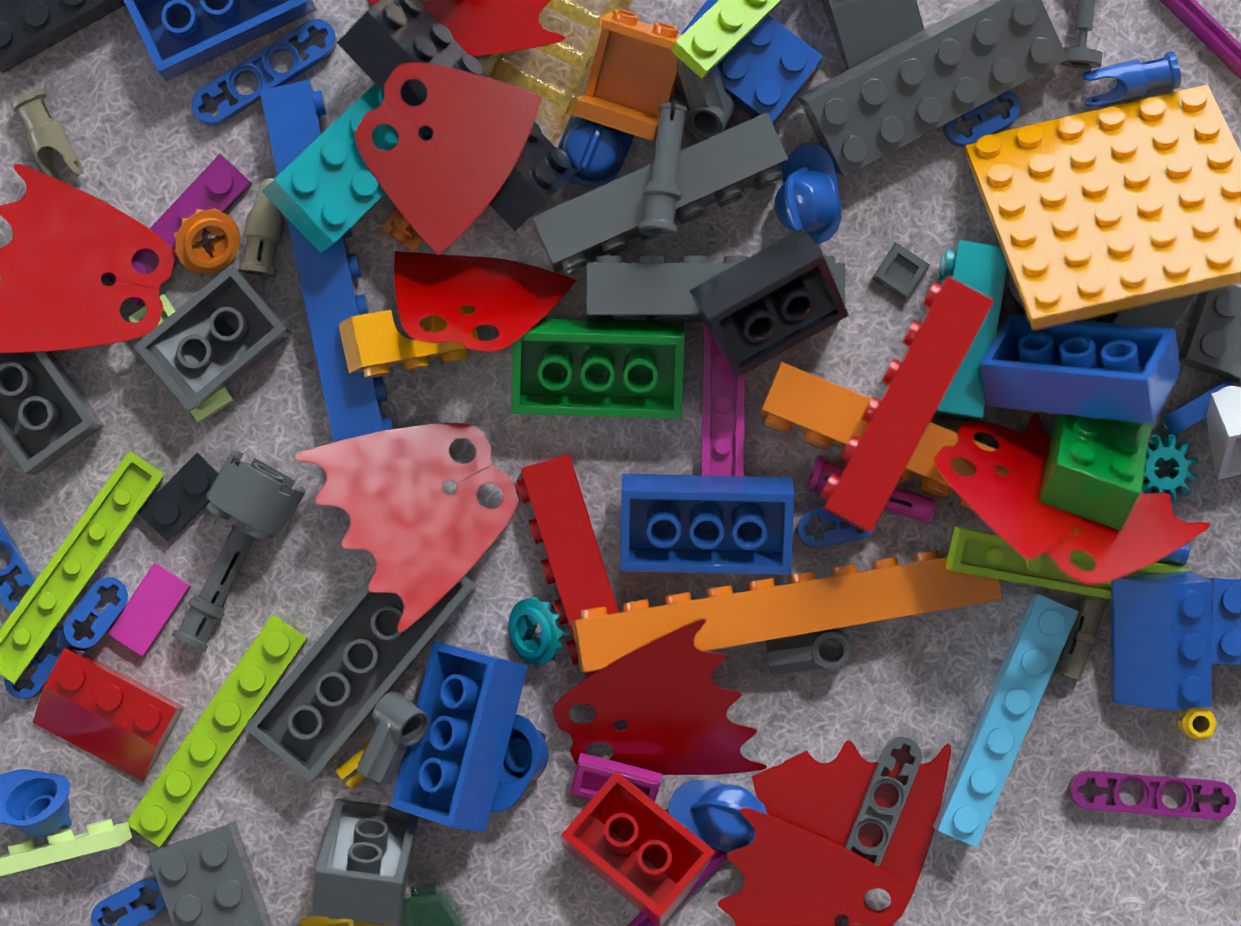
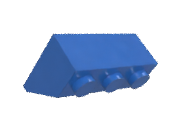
[1111,571,1212,710]

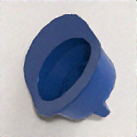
[558,109,634,189]
[775,143,842,244]
[491,714,549,813]
[0,769,72,838]
[668,780,767,852]

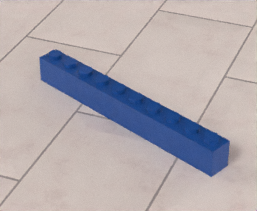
[260,80,394,442]

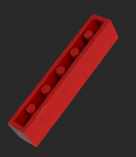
[820,276,995,533]
[516,453,619,706]

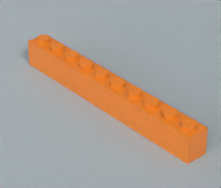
[571,550,1002,672]

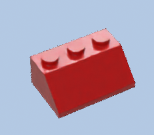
[32,648,184,782]
[561,771,715,926]

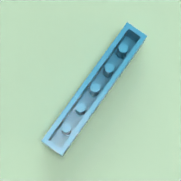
[932,594,1079,848]

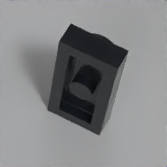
[138,453,219,542]

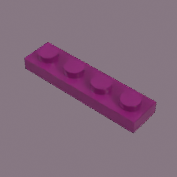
[106,154,252,306]

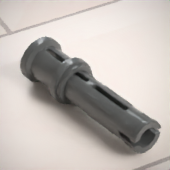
[638,103,687,237]
[172,524,257,652]

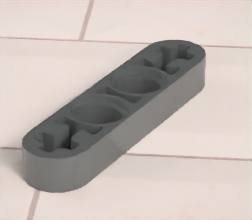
[844,737,922,866]

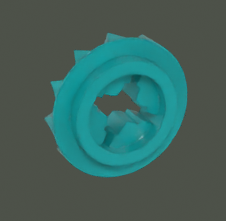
[508,597,565,665]

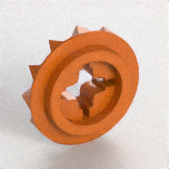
[174,207,240,274]

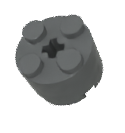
[206,450,306,541]

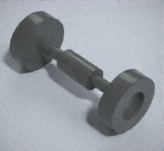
[1060,0,1103,69]

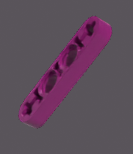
[1068,770,1236,819]

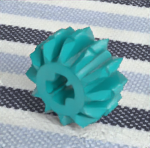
[1141,434,1199,504]

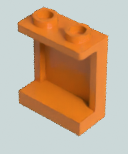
[574,9,682,141]

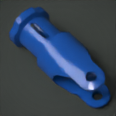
[1082,51,1181,107]

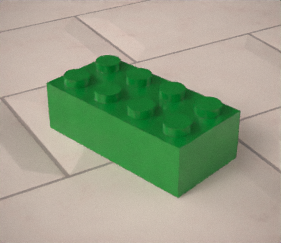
[511,318,685,419]
[1039,414,1151,531]

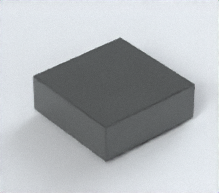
[872,242,930,301]

